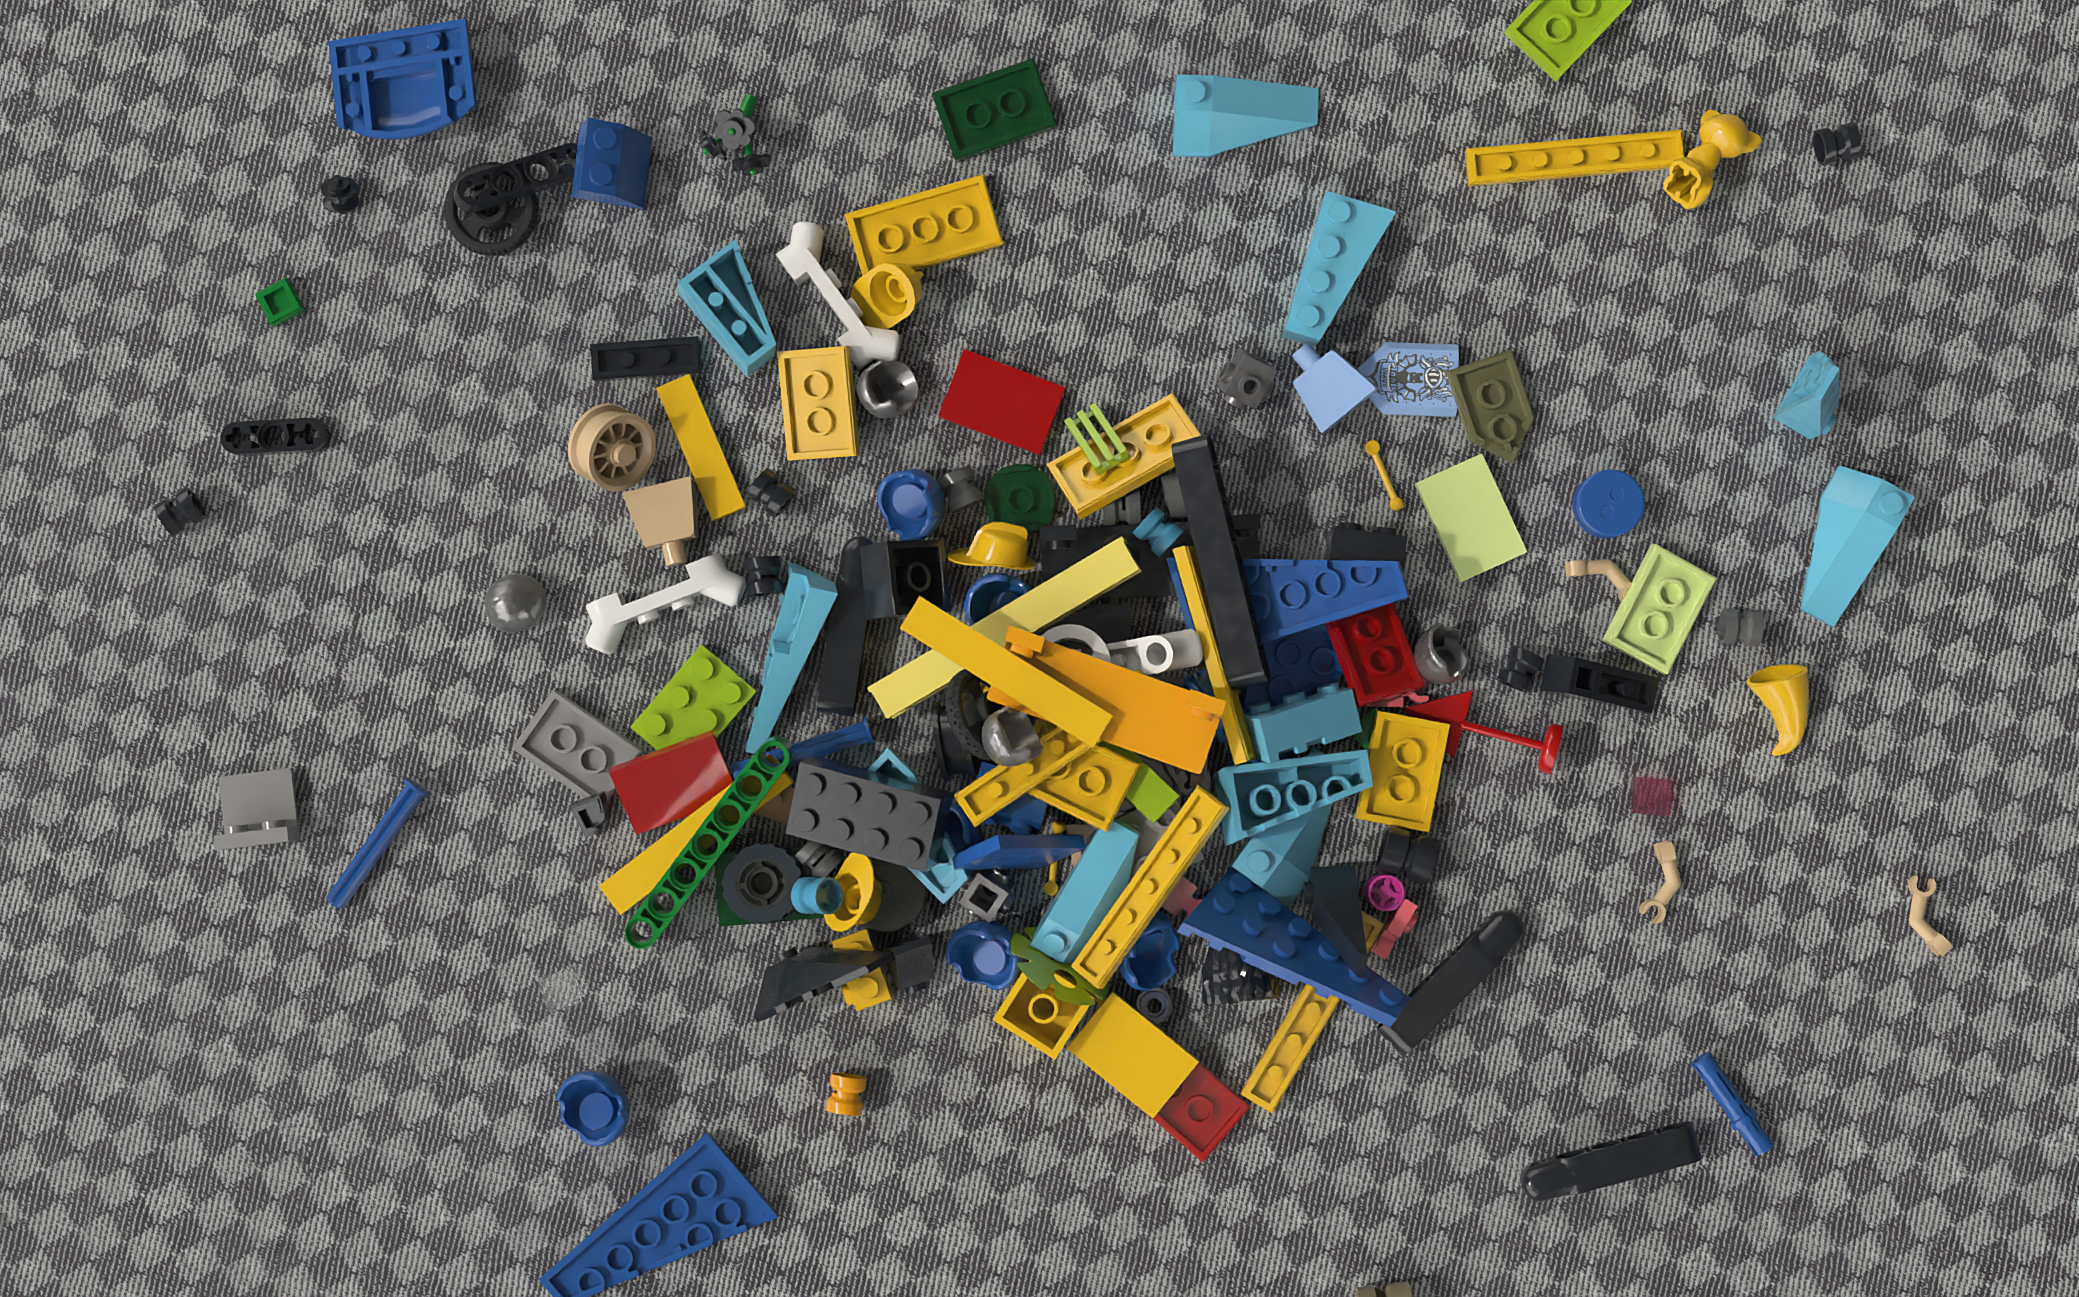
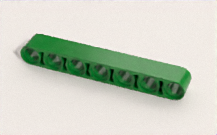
[625,736,794,949]

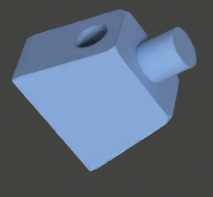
[1292,342,1379,433]

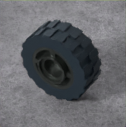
[721,842,805,924]

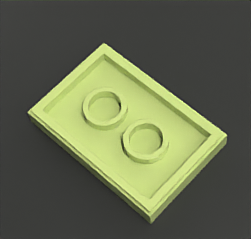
[1414,453,1527,583]
[1602,544,1717,675]

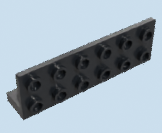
[1039,513,1261,600]

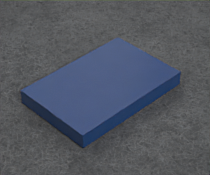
[952,834,1086,870]

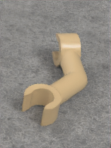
[1565,559,1632,602]
[1639,840,1682,924]
[1908,875,1953,957]

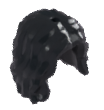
[1201,946,1280,1006]

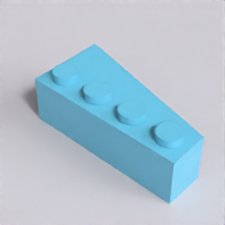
[1281,191,1397,347]
[1214,749,1373,847]

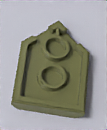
[1446,349,1535,464]

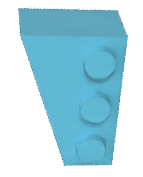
[678,239,776,377]
[1244,683,1362,763]

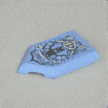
[1357,342,1459,417]

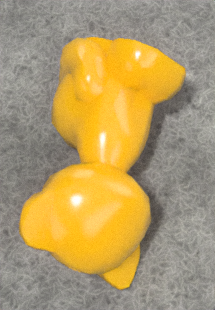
[1664,110,1762,210]

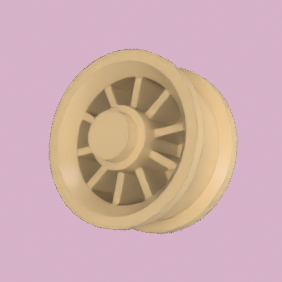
[568,403,656,492]

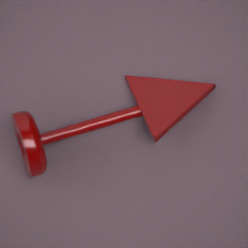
[1403,690,1563,774]

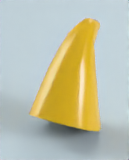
[1746,664,1809,756]

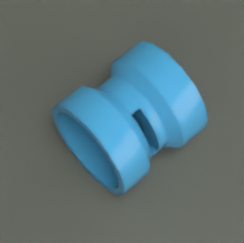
[1133,507,1184,558]
[791,877,843,915]

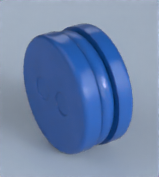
[1572,469,1645,539]

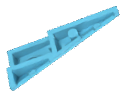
[745,562,838,754]

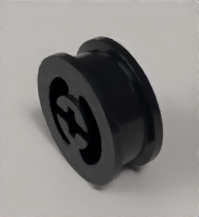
[931,697,979,782]

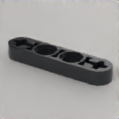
[454,143,577,213]

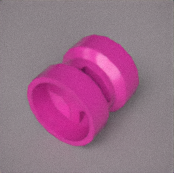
[1364,873,1405,911]

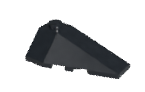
[754,947,895,1023]

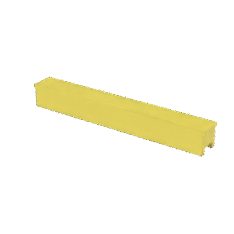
[867,536,1142,719]

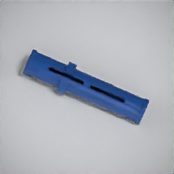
[1691,1051,1775,1156]

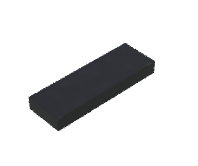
[590,336,702,382]

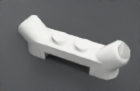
[775,221,901,371]
[585,553,746,655]
[1077,629,1203,675]

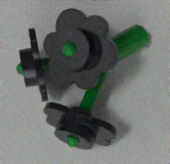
[697,94,772,176]

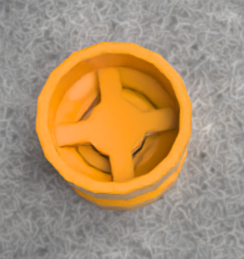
[826,1072,867,1116]

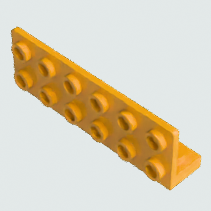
[987,625,1226,774]

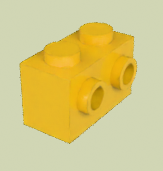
[832,928,894,1012]

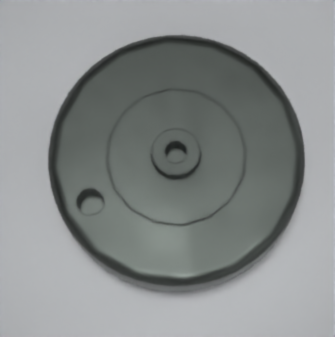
[858,856,928,934]

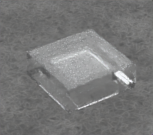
[537,967,585,1013]

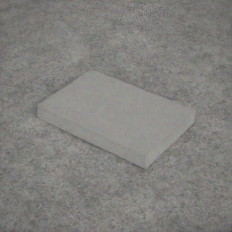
[512,688,645,803]

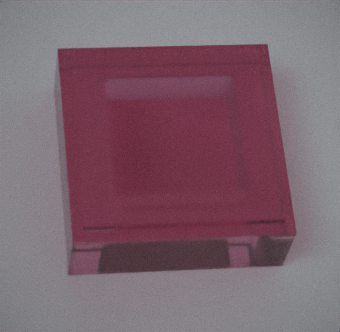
[1630,777,1673,817]

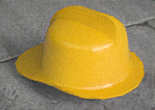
[850,262,924,329]
[947,522,1035,570]
[824,852,882,932]

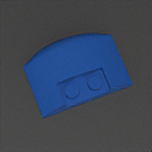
[328,19,477,140]

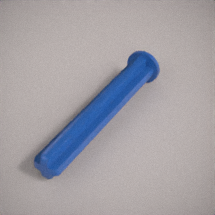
[731,716,875,780]
[326,778,430,909]

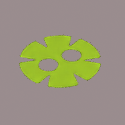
[1011,927,1108,1006]

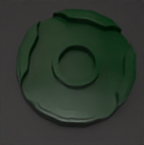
[984,464,1056,536]

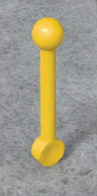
[1365,440,1404,511]
[1044,819,1066,896]

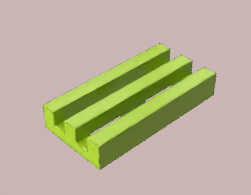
[1064,403,1130,475]

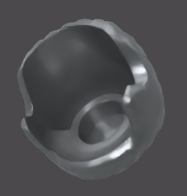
[856,360,920,419]
[485,573,547,633]
[1414,623,1470,685]
[981,706,1043,767]

